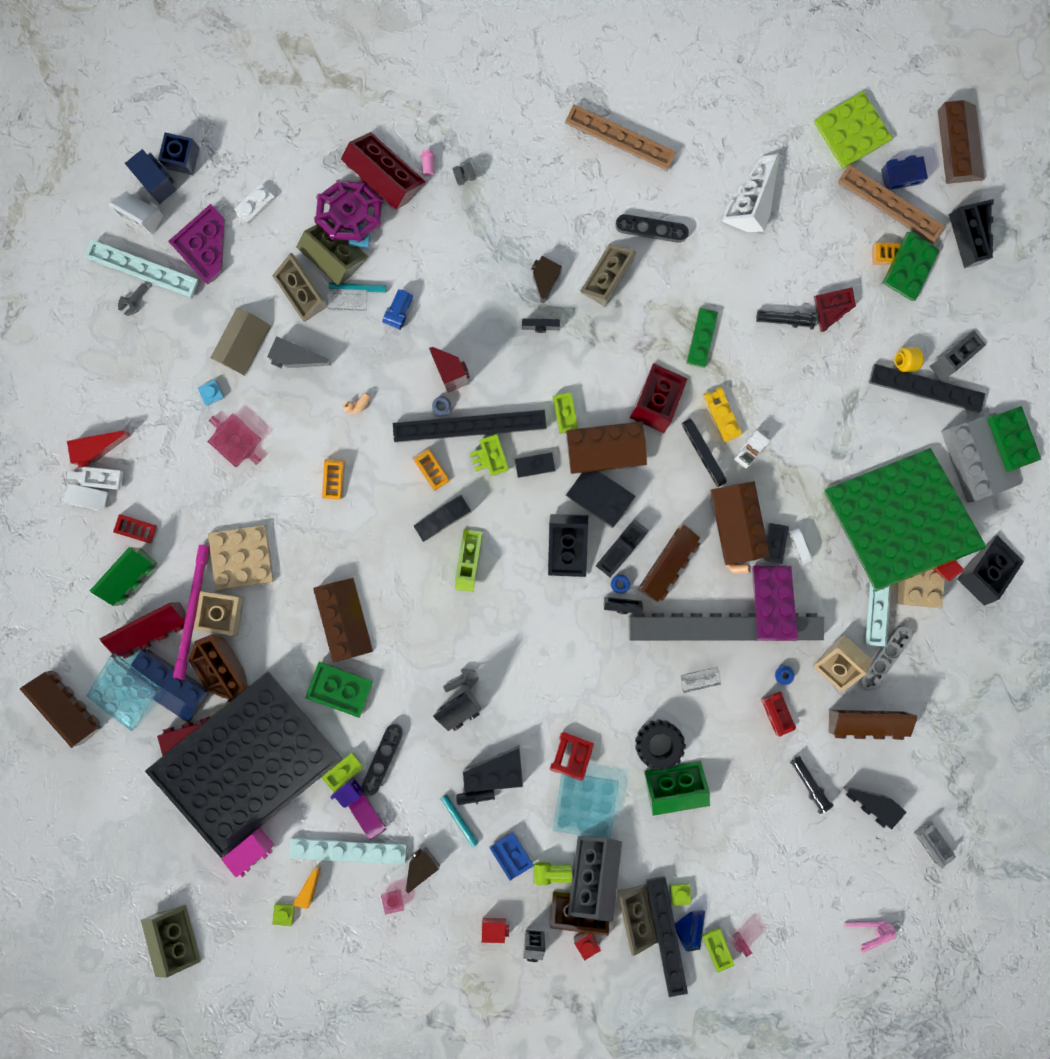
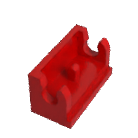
[761,691,796,737]

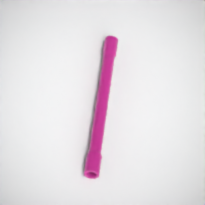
[173,545,210,680]

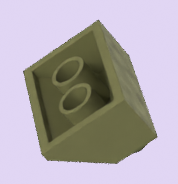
[296,220,368,285]
[141,905,201,978]

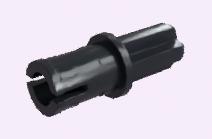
[456,790,495,805]

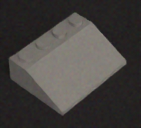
[941,412,1022,503]

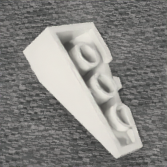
[722,154,779,232]

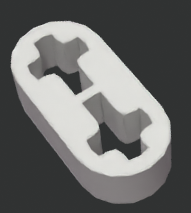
[788,528,811,565]

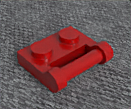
[550,732,594,781]

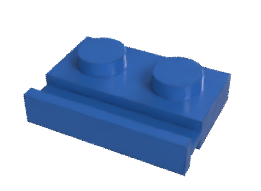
[489,832,534,881]

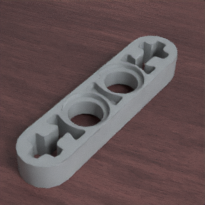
[859,626,912,691]

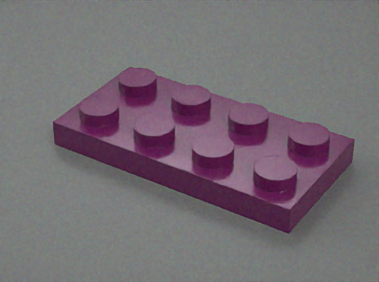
[752,566,798,641]

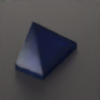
[675,910,705,952]

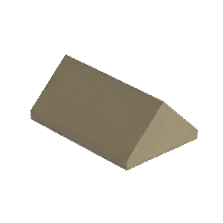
[580,244,637,307]
[272,253,328,322]
[210,308,271,376]
[617,885,658,956]

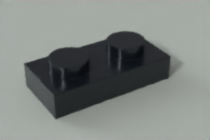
[762,523,789,564]

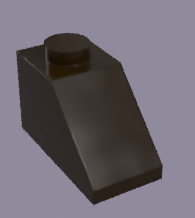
[531,256,562,304]
[406,847,440,893]

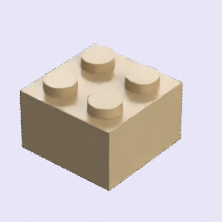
[897,569,945,608]
[194,591,244,636]

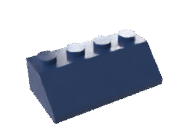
[125,649,210,722]

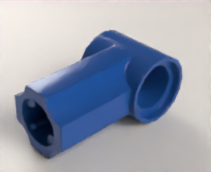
[382,289,414,330]

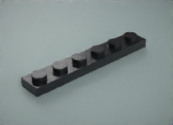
[869,364,986,413]
[646,876,688,997]

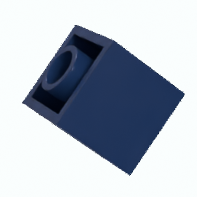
[158,132,200,175]

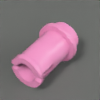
[420,150,435,175]

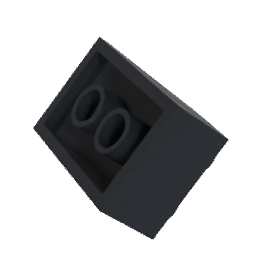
[565,471,636,528]
[548,514,589,577]
[957,535,1024,606]
[433,689,481,731]

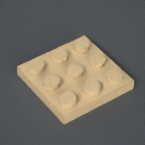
[208,525,274,590]

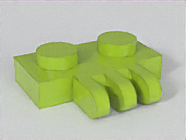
[469,434,509,477]

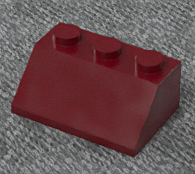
[429,347,470,393]

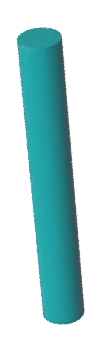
[329,283,386,293]
[441,794,478,847]

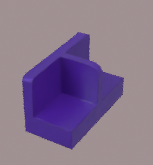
[330,777,364,808]

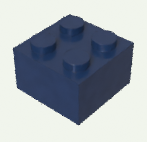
[125,149,177,204]

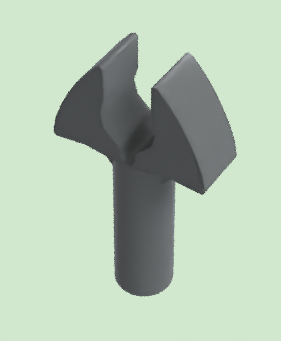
[118,283,148,316]
[443,669,479,692]

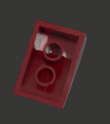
[630,363,687,433]

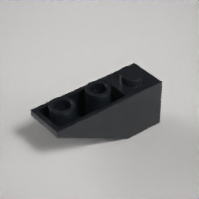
[843,786,907,830]

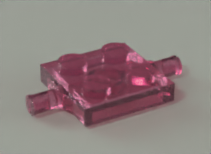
[207,413,262,467]

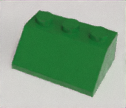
[89,547,157,606]
[644,761,710,816]

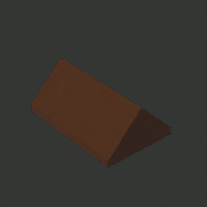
[549,892,609,936]

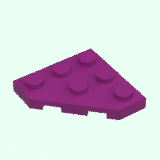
[168,204,225,285]

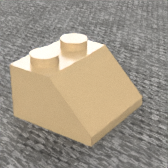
[813,635,873,692]

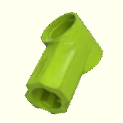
[534,862,572,885]

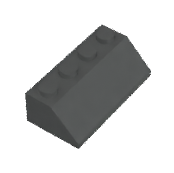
[568,836,622,922]

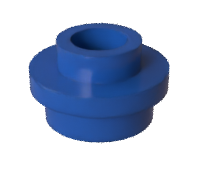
[611,575,630,594]
[775,666,794,685]

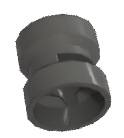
[452,161,476,186]

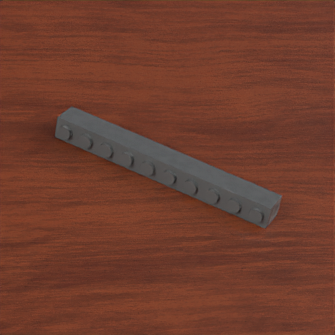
[628,613,824,641]

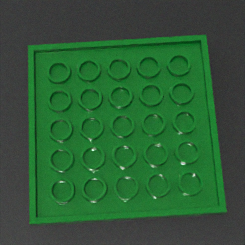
[824,448,986,592]

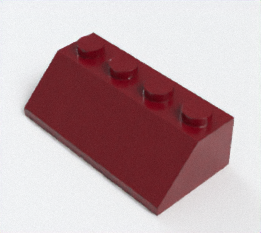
[341,132,426,210]
[99,602,186,659]

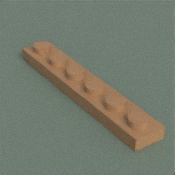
[565,104,676,171]
[838,164,945,244]

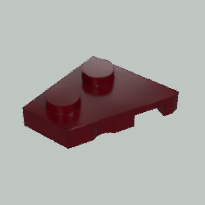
[814,287,856,332]

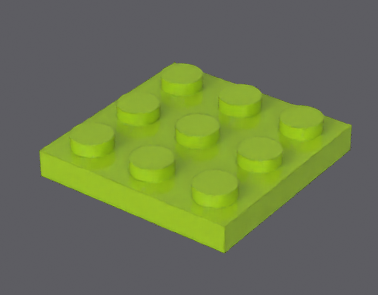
[814,91,893,170]

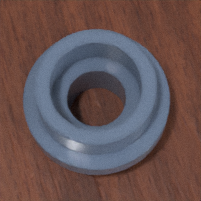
[432,396,451,416]

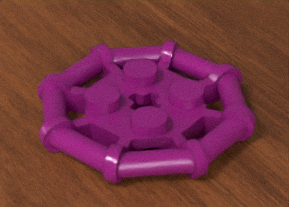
[314,179,383,242]

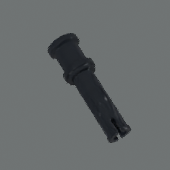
[756,310,816,330]
[790,756,834,814]

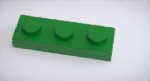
[686,308,718,368]

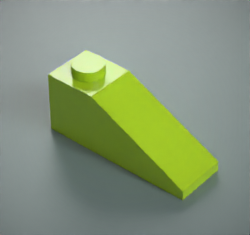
[455,529,483,592]

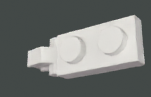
[67,467,123,490]

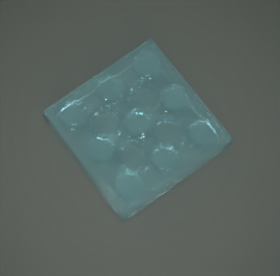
[86,653,160,731]
[553,774,619,839]

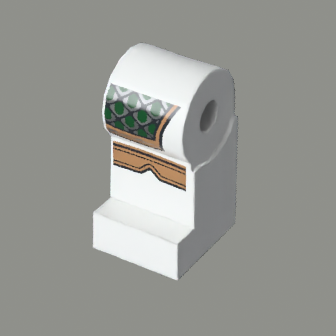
[734,430,770,469]

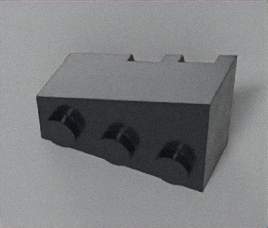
[948,199,994,269]
[463,745,523,792]

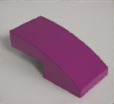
[348,795,387,840]

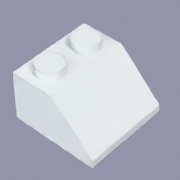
[108,191,164,235]

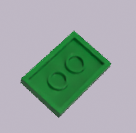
[882,231,940,301]
[987,406,1042,472]
[305,661,373,718]

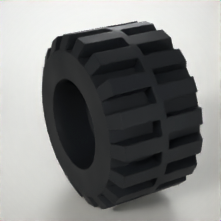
[635,719,686,771]

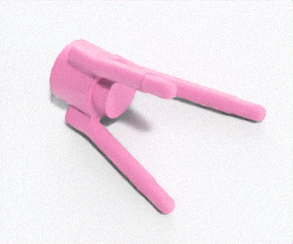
[844,921,896,953]

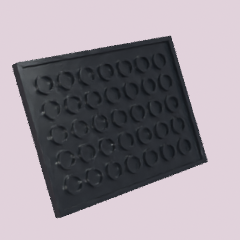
[145,671,343,858]

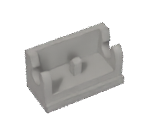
[914,821,956,869]

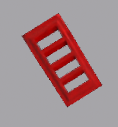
[113,514,157,544]

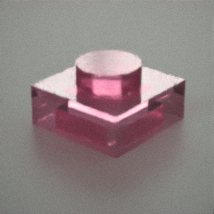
[381,889,405,915]
[732,931,752,957]

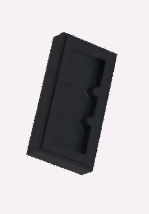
[522,318,560,333]
[515,452,555,478]
[603,597,643,614]

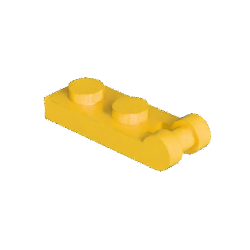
[703,386,743,443]

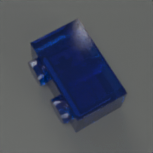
[881,155,928,190]

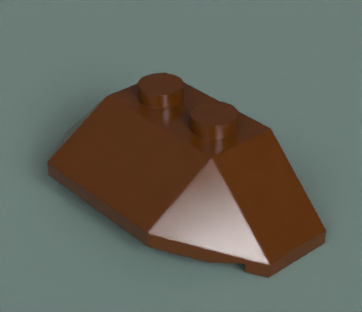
[188,634,248,702]

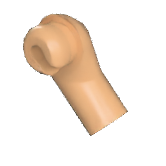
[343,393,371,414]
[726,563,751,574]

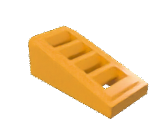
[872,243,901,265]
[412,448,450,491]
[322,459,345,500]
[293,866,321,909]

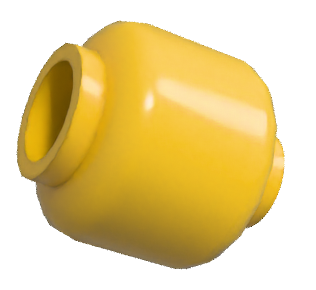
[894,347,924,372]

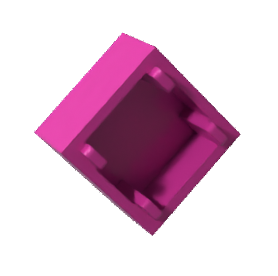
[221,827,274,878]

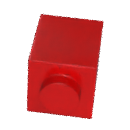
[481,918,509,943]
[573,932,601,961]

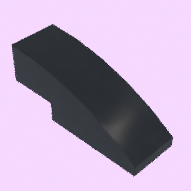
[596,519,649,578]

